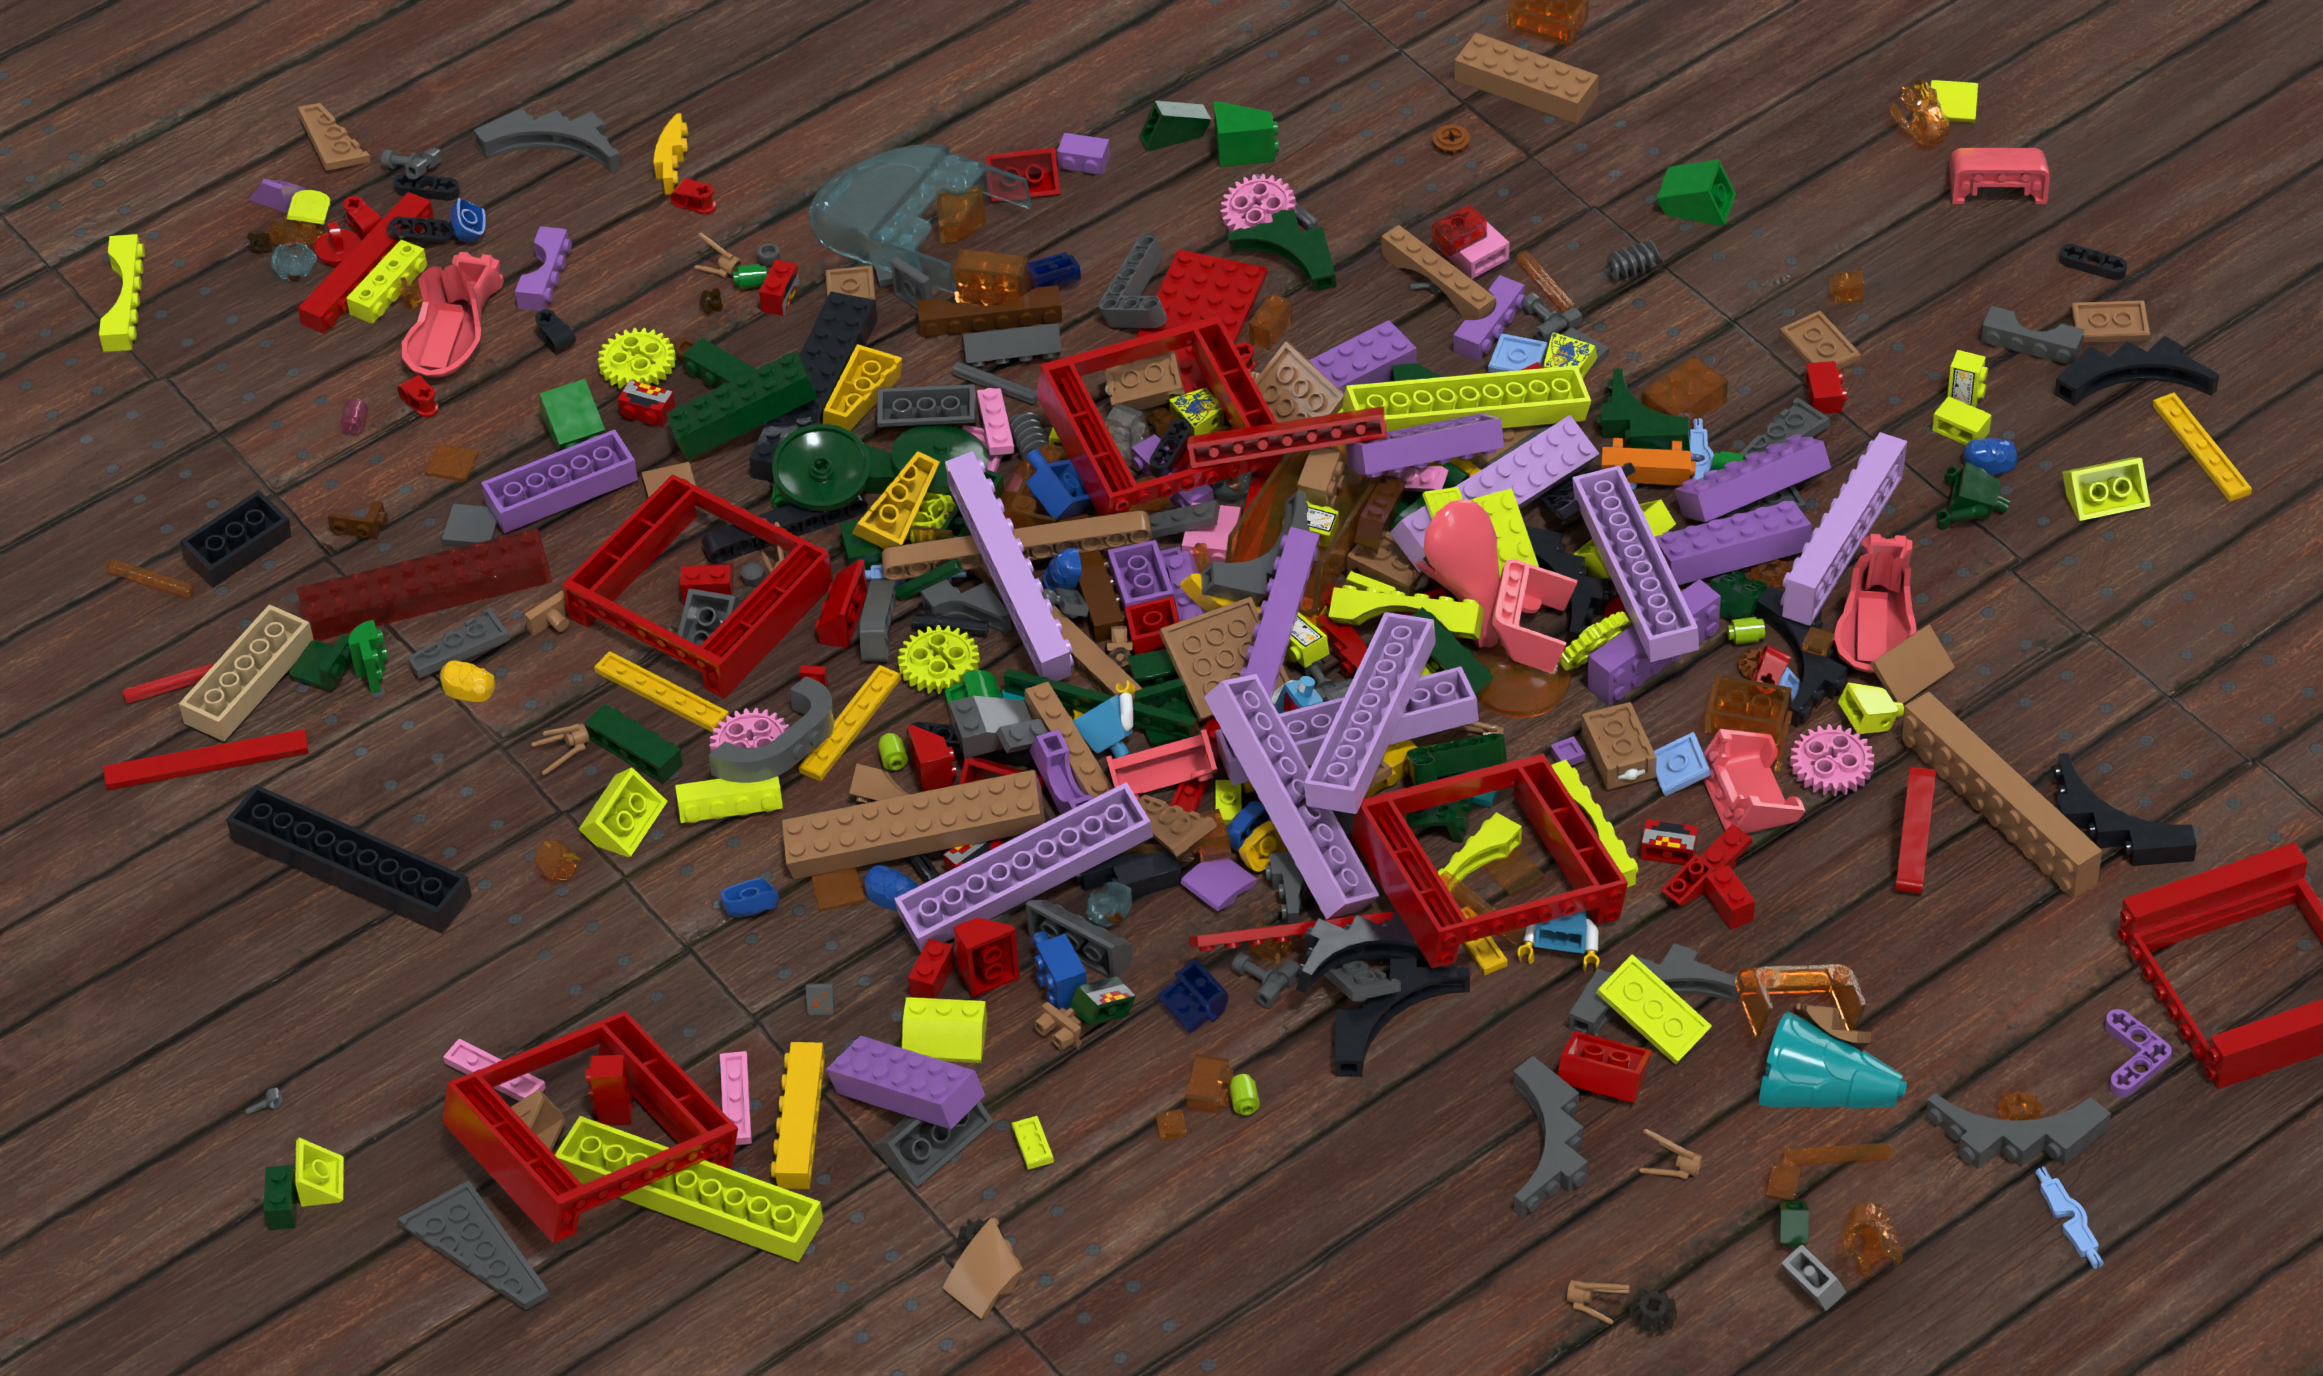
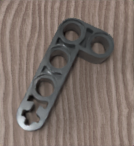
[860,580,897,662]

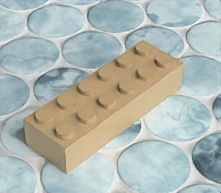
[179,604,314,741]

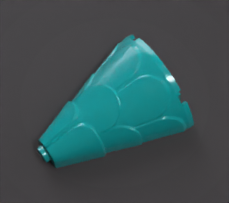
[1759,1012,1907,1109]

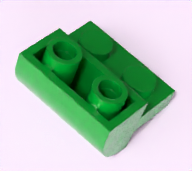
[348,620,388,693]
[945,670,1002,710]

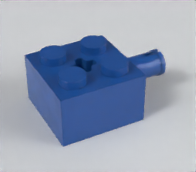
[1026,449,1092,520]
[1032,931,1087,1010]

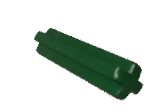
[895,559,962,600]

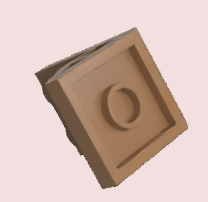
[511,1089,566,1151]

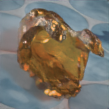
[1889,80,1950,147]
[1844,1201,1903,1279]

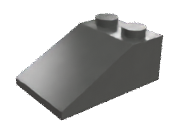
[672,589,742,663]
[949,696,1031,759]

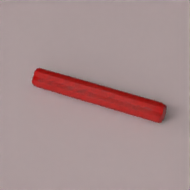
[123,662,216,703]

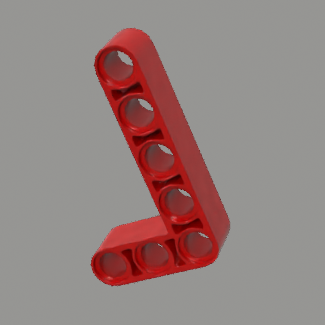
[1896,767,1936,894]

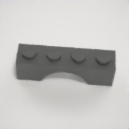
[1981,306,2084,365]

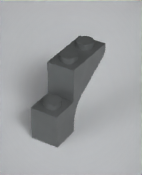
[921,579,1012,633]

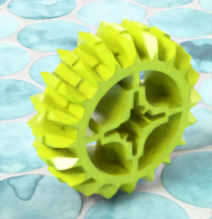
[904,492,956,544]

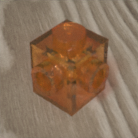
[533,839,580,880]

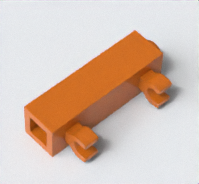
[1601,438,1696,486]

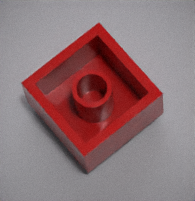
[1125,596,1179,655]

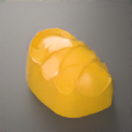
[440,661,496,702]
[1238,820,1288,872]

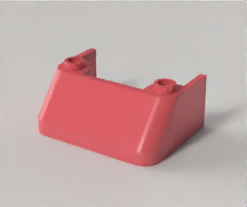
[1492,559,1578,674]
[1106,729,1217,800]

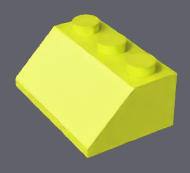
[2062,457,2150,521]
[578,767,668,857]
[902,997,987,1063]

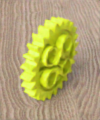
[598,328,676,389]
[1558,611,1631,671]
[898,625,980,694]

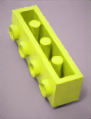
[346,240,427,324]
[675,776,783,823]

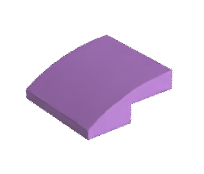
[1181,852,1257,911]

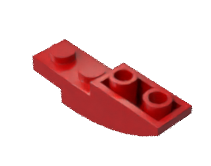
[1316,614,1368,680]
[1660,824,1753,906]

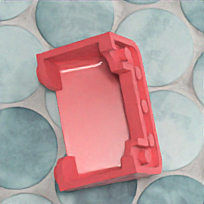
[1950,148,2050,204]
[1703,729,1806,834]

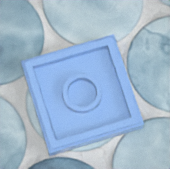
[1488,333,1547,373]
[1654,732,1712,796]

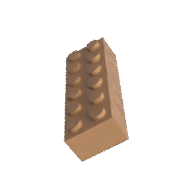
[1455,33,1599,124]

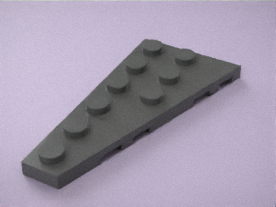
[397,1181,550,1310]

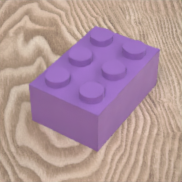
[1108,540,1175,611]

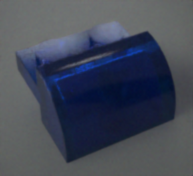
[1022,252,1081,290]
[1157,958,1228,1034]

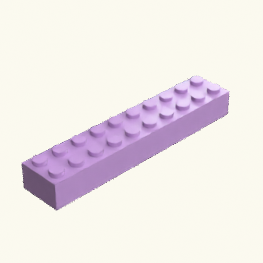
[1389,415,1600,573]
[1780,432,1907,626]
[945,451,1074,681]
[1573,465,1699,662]
[1304,612,1436,814]
[1215,667,1479,786]
[1204,674,1379,920]
[894,782,1153,952]

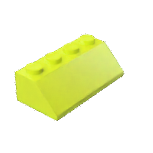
[1573,499,1676,581]

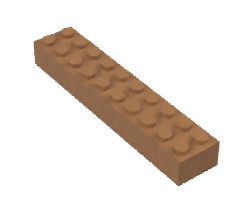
[1902,692,2102,899]
[782,770,1045,879]

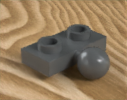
[1042,587,1089,618]

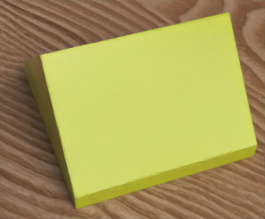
[295,1138,344,1206]

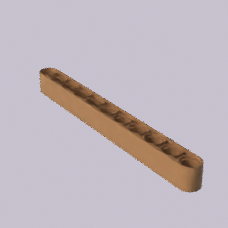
[881,511,1152,580]
[970,567,1142,702]

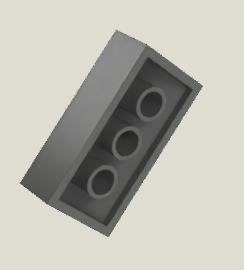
[962,323,1062,367]
[877,384,976,427]
[1026,900,1133,978]
[873,1101,994,1187]

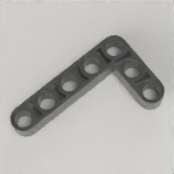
[1099,233,1167,328]

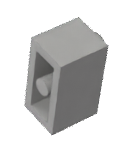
[1782,1244,1846,1311]

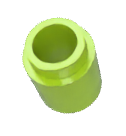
[1727,617,1765,645]
[878,733,908,771]
[1229,1074,1260,1115]

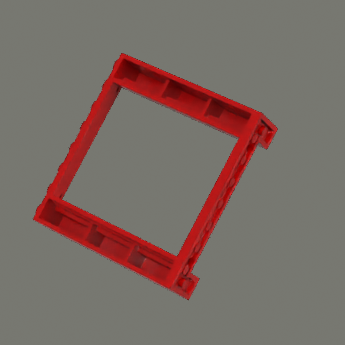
[1036,315,1289,516]
[562,474,833,699]
[1351,754,1628,968]
[2117,842,2323,1089]
[442,1011,738,1244]

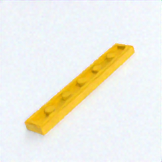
[2152,392,2252,502]
[594,651,729,733]
[799,665,901,782]

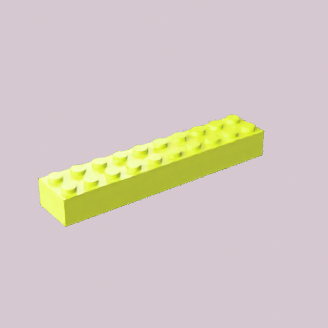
[1342,366,1591,431]
[555,1116,823,1262]

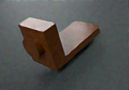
[1146,408,1181,451]
[327,501,388,539]

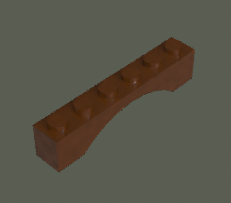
[917,285,1063,338]

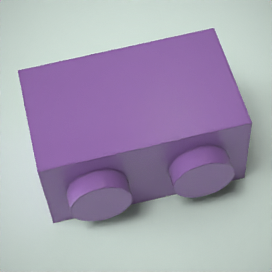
[1057,133,1110,175]

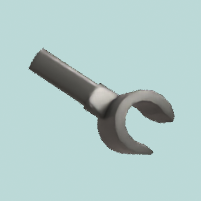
[1410,281,1442,293]
[245,1088,282,1115]

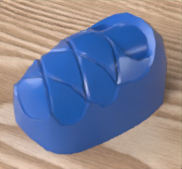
[450,197,486,243]
[1964,438,2017,474]
[1043,548,1082,591]
[1225,801,1270,852]
[864,865,919,911]
[720,877,779,917]

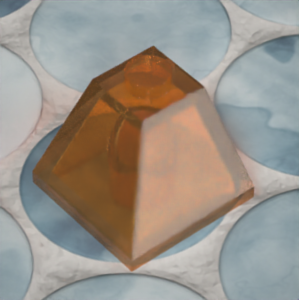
[936,186,986,243]

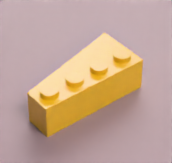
[823,344,902,431]
[852,451,940,549]

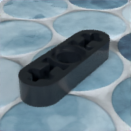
[393,173,460,201]
[386,216,453,244]
[2059,244,2127,280]
[1150,419,1191,477]

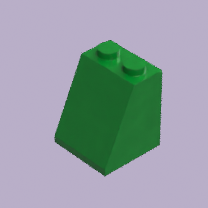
[1213,101,1279,167]
[1657,159,1736,226]
[539,379,605,452]

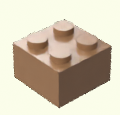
[1297,448,1345,510]

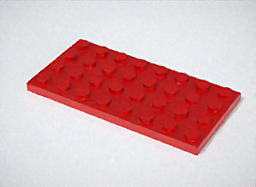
[1136,249,1268,395]

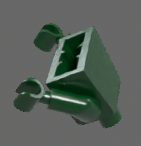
[1936,462,2010,530]

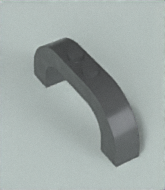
[709,676,835,783]

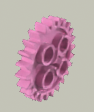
[1220,174,1297,232]
[710,708,789,752]
[1790,724,1874,796]

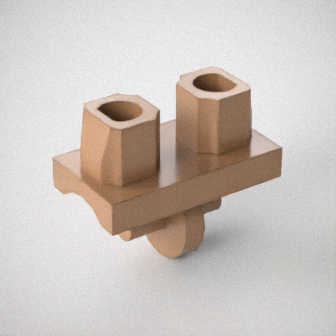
[1107,626,1132,667]
[1035,1002,1082,1050]

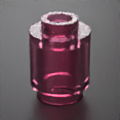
[340,399,368,435]

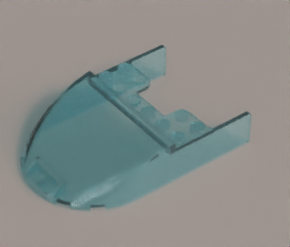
[809,144,1032,294]

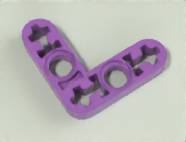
[2105,1009,2172,1098]

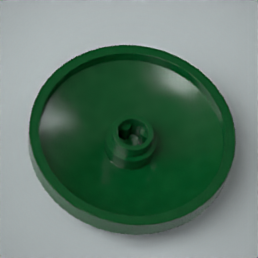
[772,424,871,511]
[891,424,989,494]

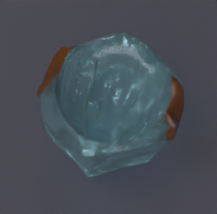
[270,241,318,280]
[1212,472,1252,503]
[1086,882,1132,926]

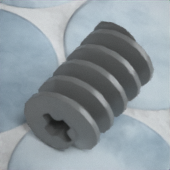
[1607,240,1660,282]
[1009,412,1050,465]

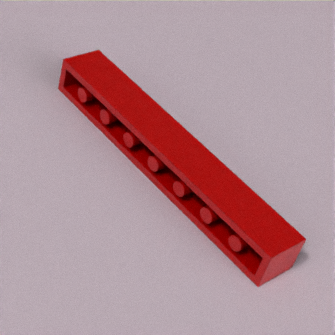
[298,192,434,334]
[1187,406,1388,468]

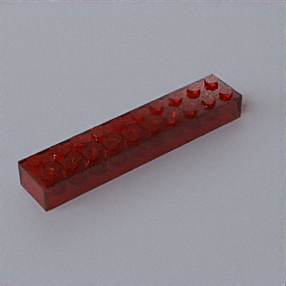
[296,528,552,641]

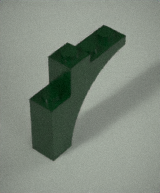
[1227,209,1337,291]
[1597,368,1691,451]

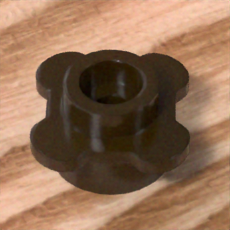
[247,230,272,253]
[700,288,723,313]

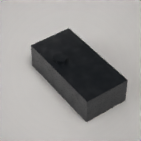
[180,490,291,588]

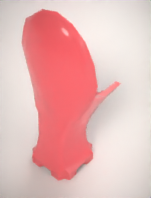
[402,252,504,378]
[1415,499,1520,648]
[1833,534,1917,674]

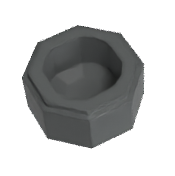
[757,243,780,266]
[740,562,765,586]

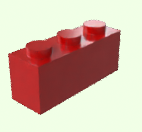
[586,1055,633,1126]

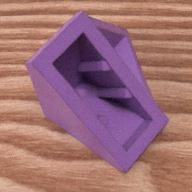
[248,179,305,213]

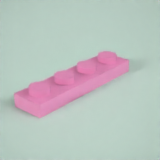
[977,388,1014,455]
[1371,465,1449,492]
[443,1039,546,1101]
[720,1051,752,1145]

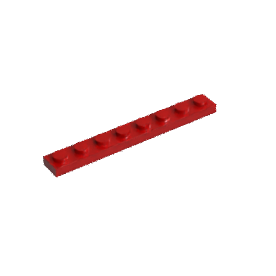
[1189,911,1394,952]

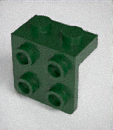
[1709,570,1768,620]
[289,634,352,691]
[1134,678,1199,746]
[1406,797,1473,842]

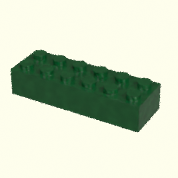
[667,350,818,460]

